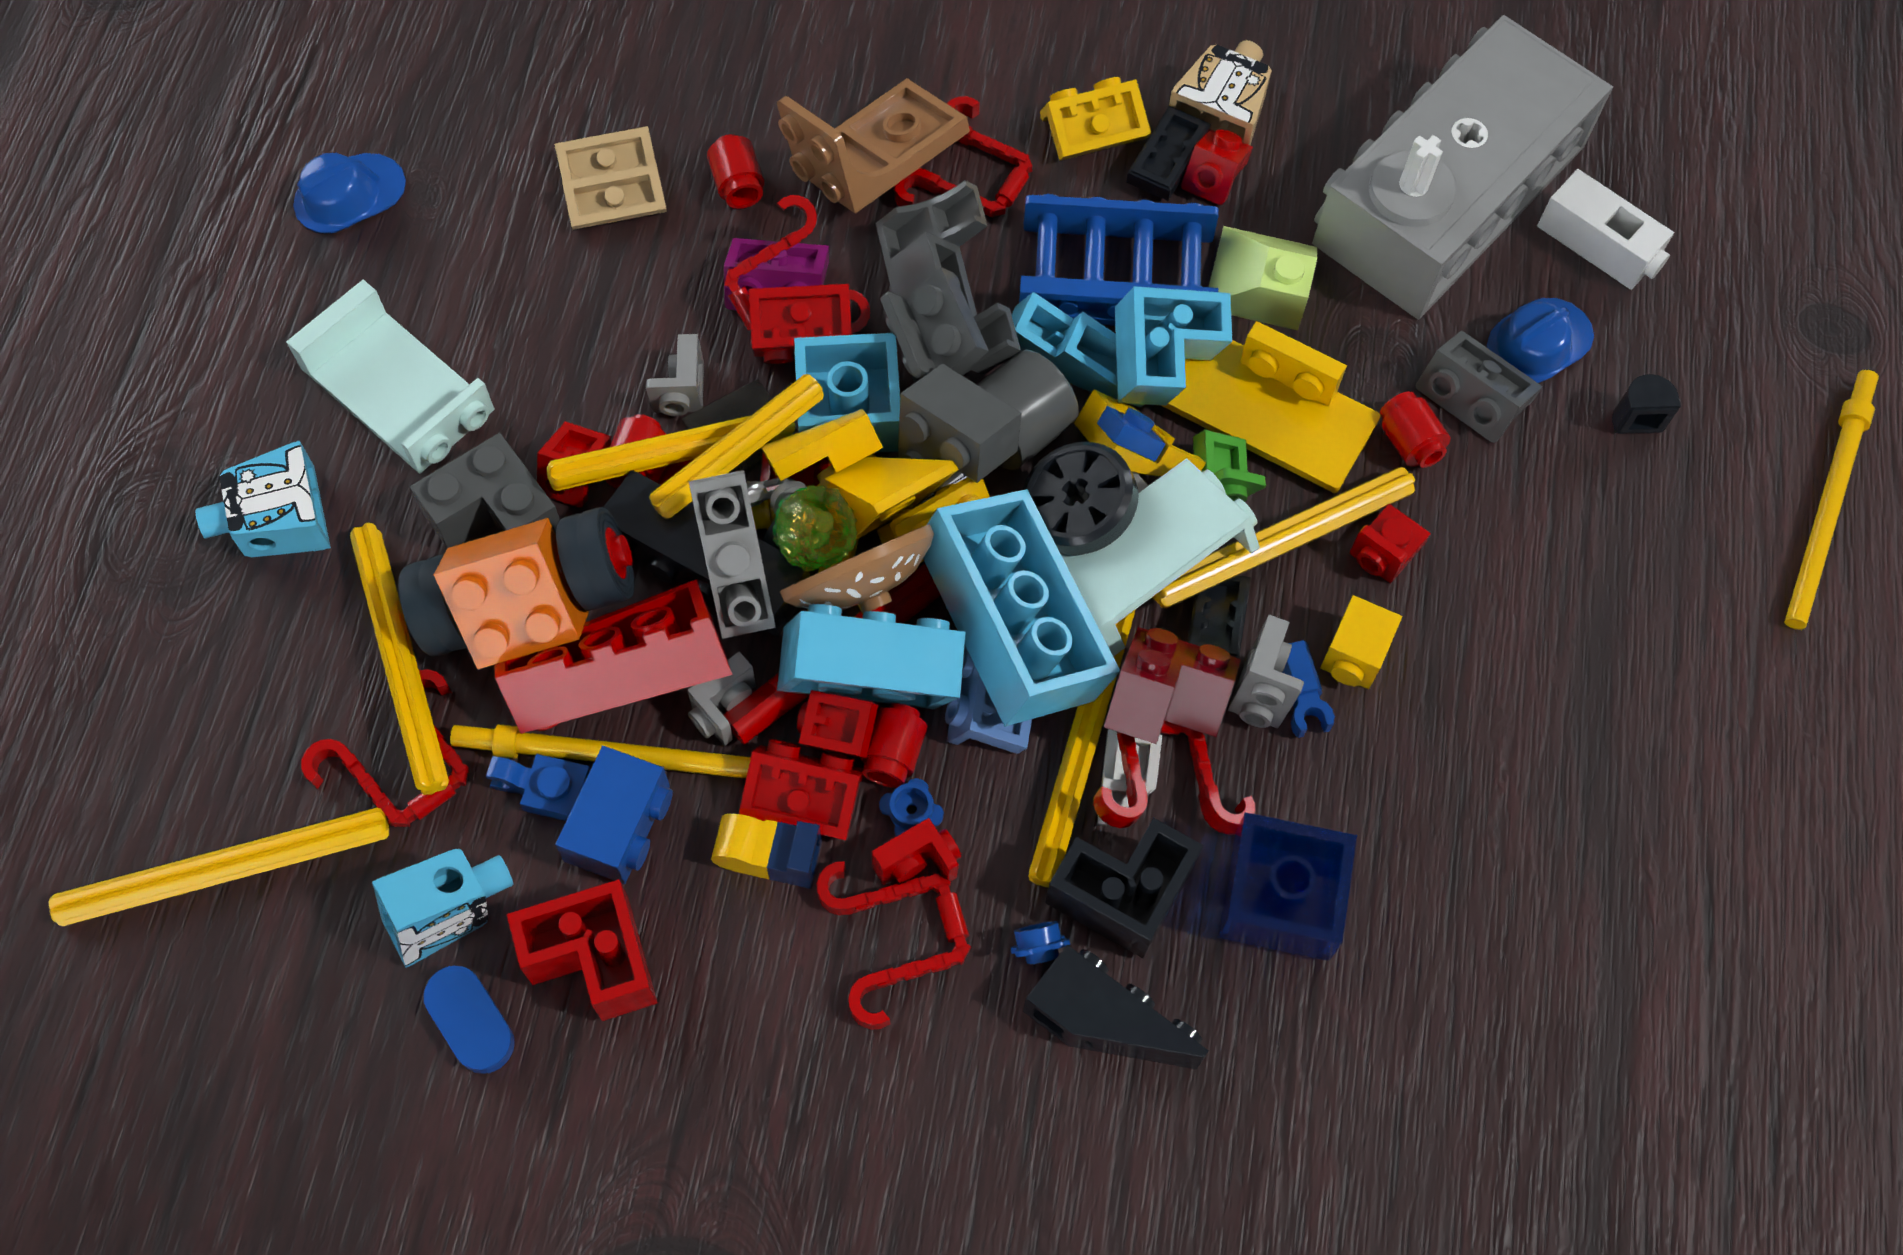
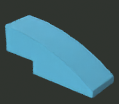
[1011,292,1145,407]

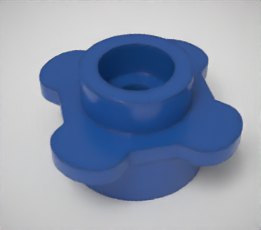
[879,778,944,837]
[1010,921,1070,964]

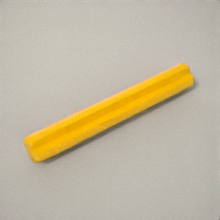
[649,374,824,519]

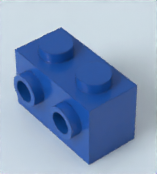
[555,745,673,884]

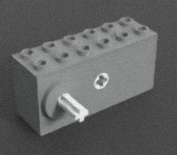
[1312,15,1613,320]

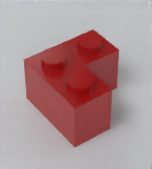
[507,879,658,1021]

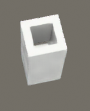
[1537,169,1674,290]

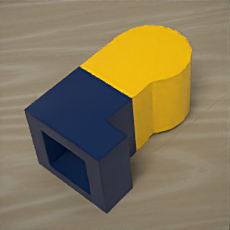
[711,814,822,889]

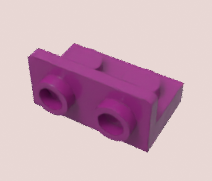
[724,238,829,310]

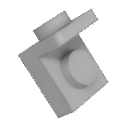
[646,334,704,416]
[688,652,756,746]

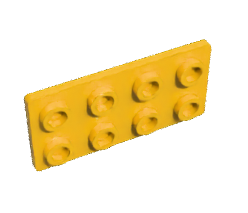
[1161,321,1381,493]

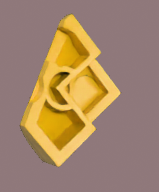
[1074,389,1206,476]
[761,409,883,481]

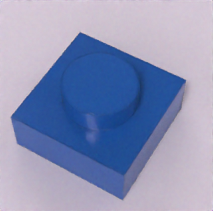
[1097,406,1166,462]

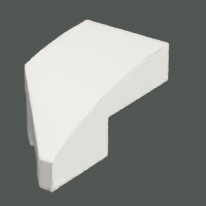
[1097,729,1162,827]

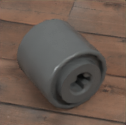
[977,349,1079,470]

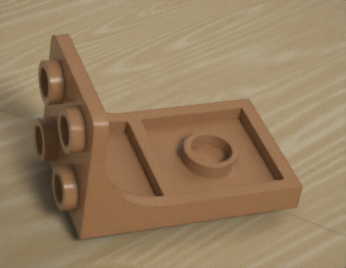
[777,78,970,214]

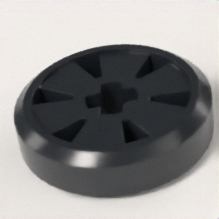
[1023,442,1139,555]

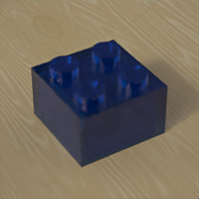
[1218,812,1357,961]

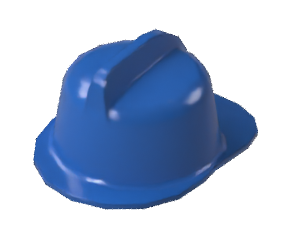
[293,153,406,233]
[1486,298,1594,383]

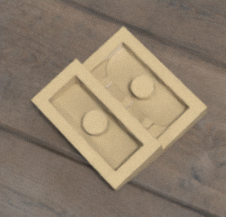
[555,126,667,230]

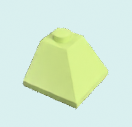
[1209,226,1317,330]

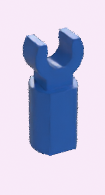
[1282,640,1335,738]

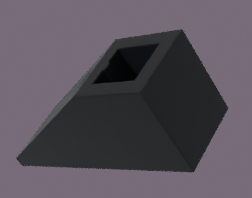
[1023,945,1209,1069]

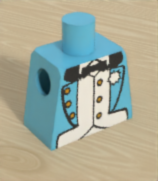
[195,441,331,558]
[372,849,513,968]

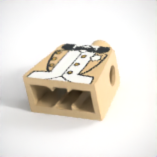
[1169,40,1272,145]

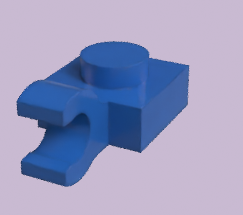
[486,754,590,821]

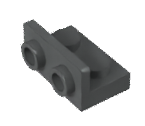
[880,267,989,380]
[1416,330,1543,443]

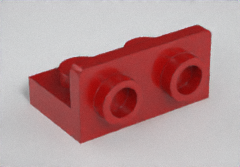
[749,284,852,364]
[739,739,863,840]

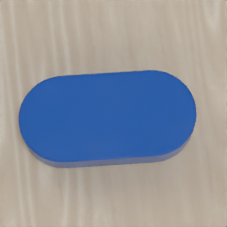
[424,966,515,1074]

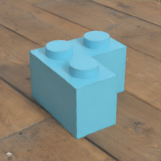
[1115,286,1232,406]

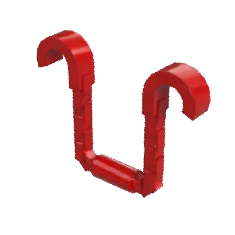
[894,96,1033,218]
[724,195,870,334]
[301,669,469,827]
[1093,721,1255,835]
[817,861,971,1030]

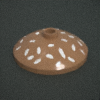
[780,524,934,614]

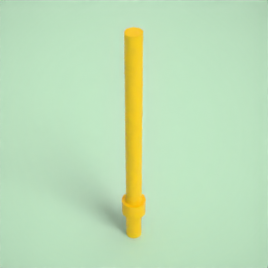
[1785,370,1879,630]
[450,724,751,778]

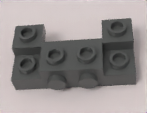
[876,180,1021,383]

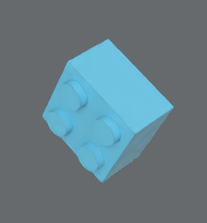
[794,333,900,453]

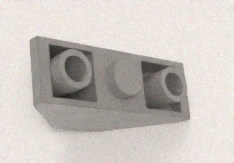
[688,470,776,639]

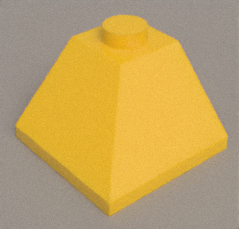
[816,457,959,550]

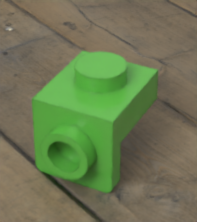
[1193,430,1266,502]

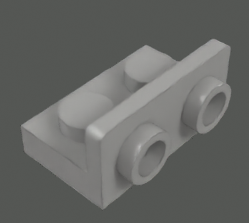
[1228,615,1304,728]

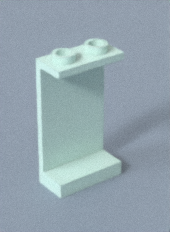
[286,280,495,474]
[1060,458,1260,657]

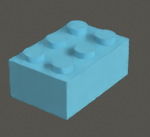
[777,604,966,709]

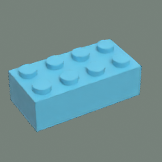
[923,489,1120,727]

